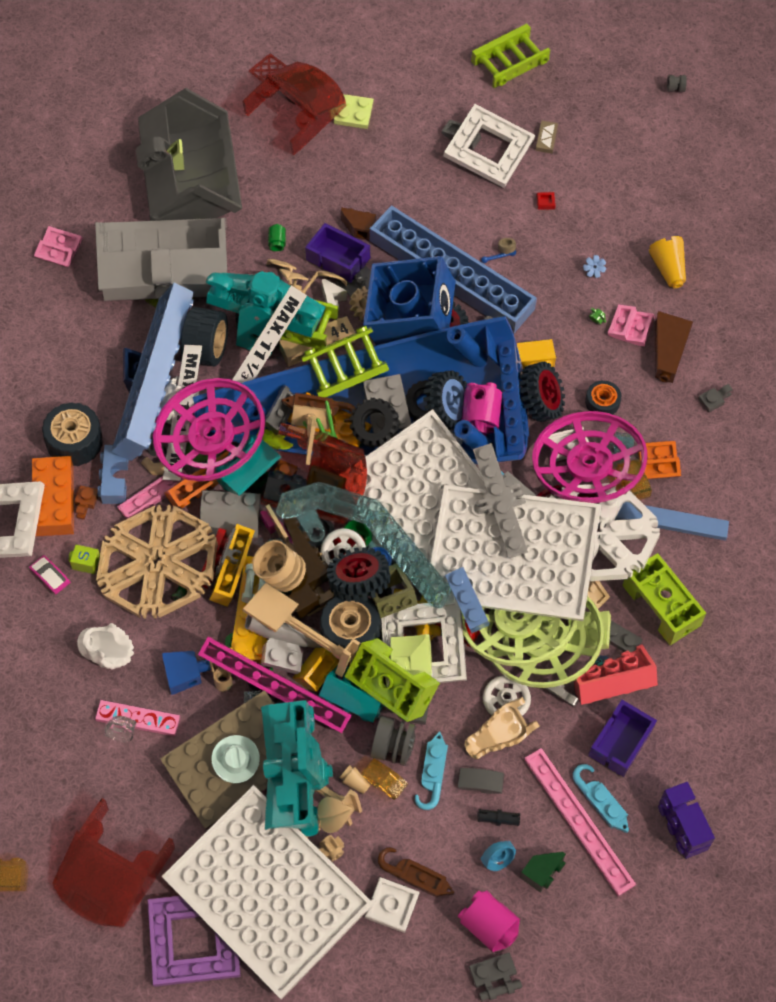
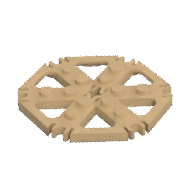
[96,505,218,618]

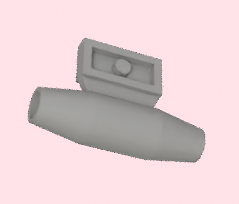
[245,615,322,674]

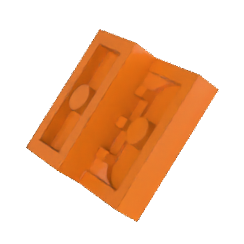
[638,441,681,480]

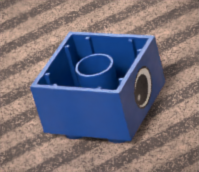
[363,256,456,346]

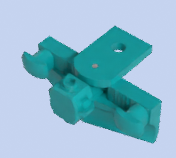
[206,271,325,357]
[261,700,333,837]

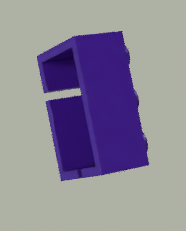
[305,223,371,283]
[588,700,657,777]
[658,781,715,859]

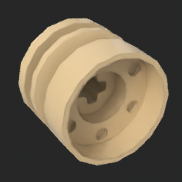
[253,540,306,592]

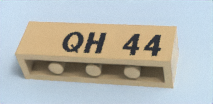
[279,316,356,367]

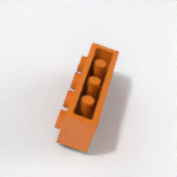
[164,451,230,509]

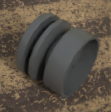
[371,716,416,766]

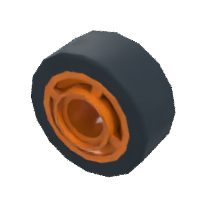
[585,380,622,414]

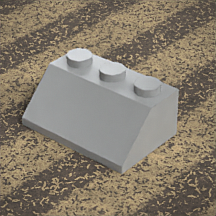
[200,490,261,538]

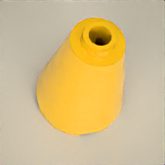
[648,236,686,289]

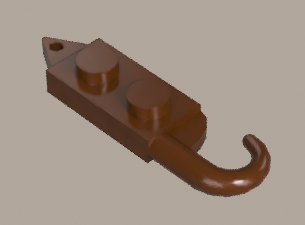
[282,393,356,422]
[377,847,454,898]

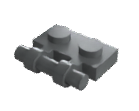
[469,952,522,1002]

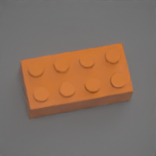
[32,456,74,537]

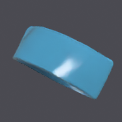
[481,841,516,871]

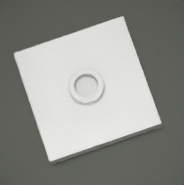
[365,877,420,933]

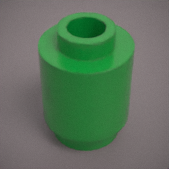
[268,224,286,251]

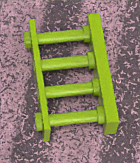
[471,24,550,88]
[280,300,338,349]
[302,326,389,397]

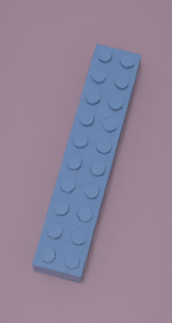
[370,205,537,334]
[111,282,194,461]

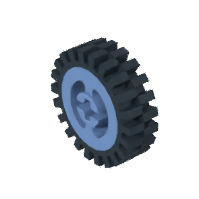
[423,370,467,430]

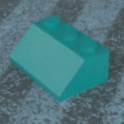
[214,435,281,496]
[319,665,386,723]

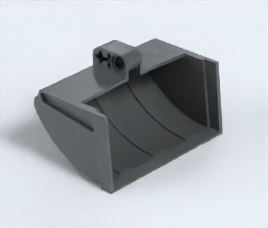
[135,88,242,221]

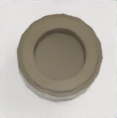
[498,238,516,254]

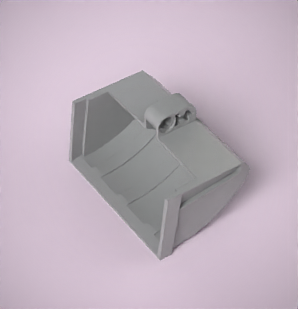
[95,218,227,301]

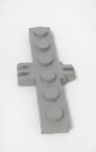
[473,443,528,559]

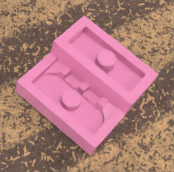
[34,226,83,267]
[608,305,655,347]

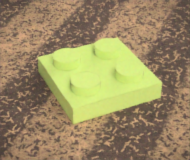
[334,94,374,129]

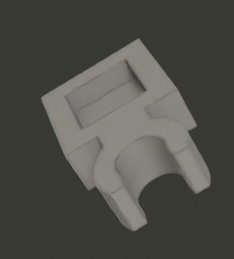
[545,680,578,707]

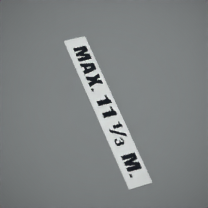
[233,285,307,383]
[162,345,202,481]

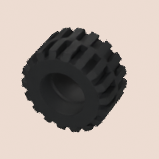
[350,397,400,448]

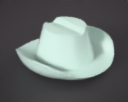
[212,735,260,783]

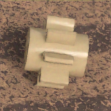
[319,835,345,862]

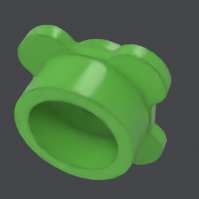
[589,308,606,325]

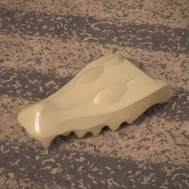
[464,697,540,759]

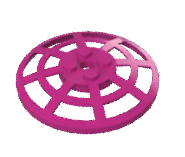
[153,378,265,481]
[532,411,647,503]

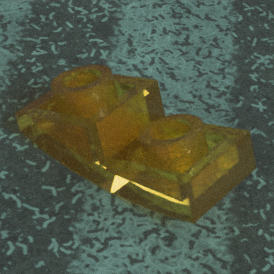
[361,758,409,800]

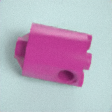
[462,383,502,436]
[458,890,520,952]

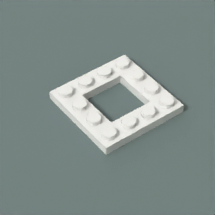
[443,104,535,188]
[0,481,45,558]
[381,600,467,687]

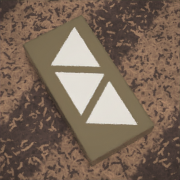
[536,120,558,154]

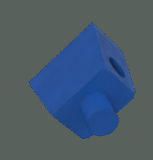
[162,651,211,695]

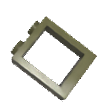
[369,563,418,618]

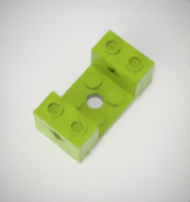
[622,553,706,646]
[345,638,440,722]

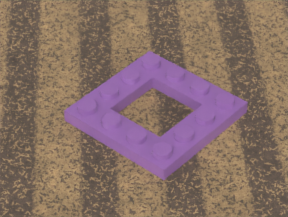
[148,896,241,987]

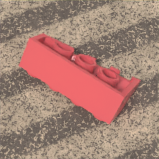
[574,645,658,705]

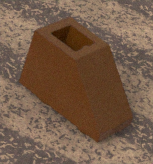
[341,207,376,241]

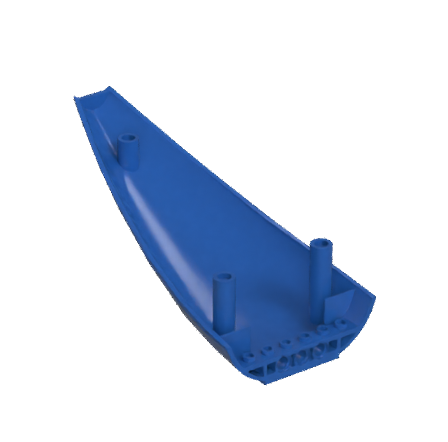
[193,316,529,464]

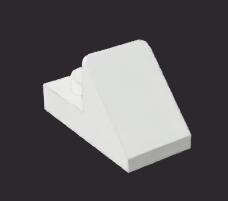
[322,279,347,319]

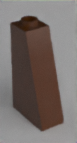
[655,311,693,383]

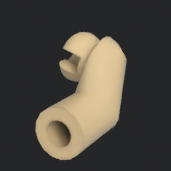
[141,457,165,475]

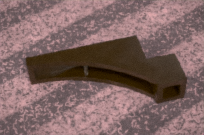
[281,511,329,619]

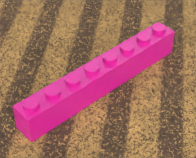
[198,637,352,733]

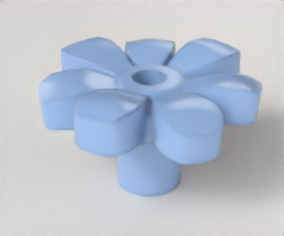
[583,255,606,278]

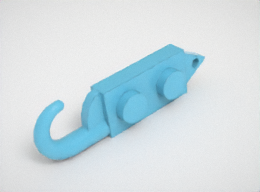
[415,732,448,810]
[573,764,629,833]

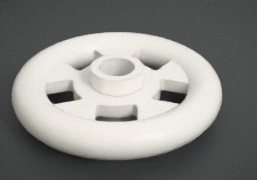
[321,528,366,565]
[483,675,531,716]

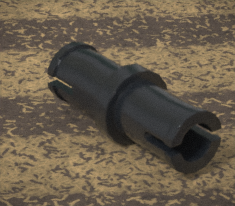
[477,809,520,826]

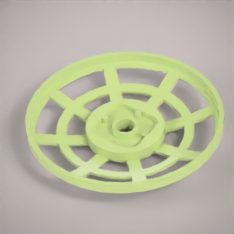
[484,596,604,688]
[461,608,578,666]

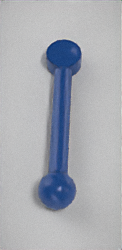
[481,250,516,263]

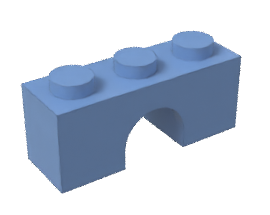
[98,445,129,504]
[445,567,490,633]

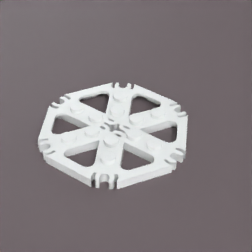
[549,483,660,581]

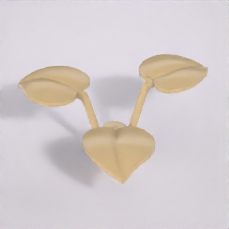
[266,259,347,294]
[306,797,353,838]

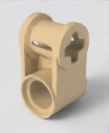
[209,661,232,692]

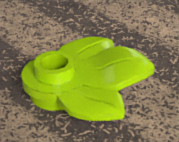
[256,429,293,450]

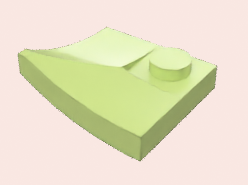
[568,611,611,653]
[391,634,432,677]

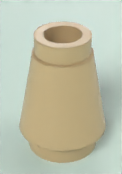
[340,765,371,794]

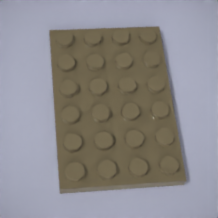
[160,690,298,829]

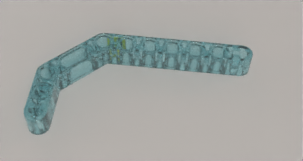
[276,482,451,608]

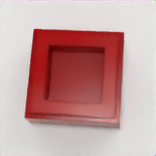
[536,192,556,210]

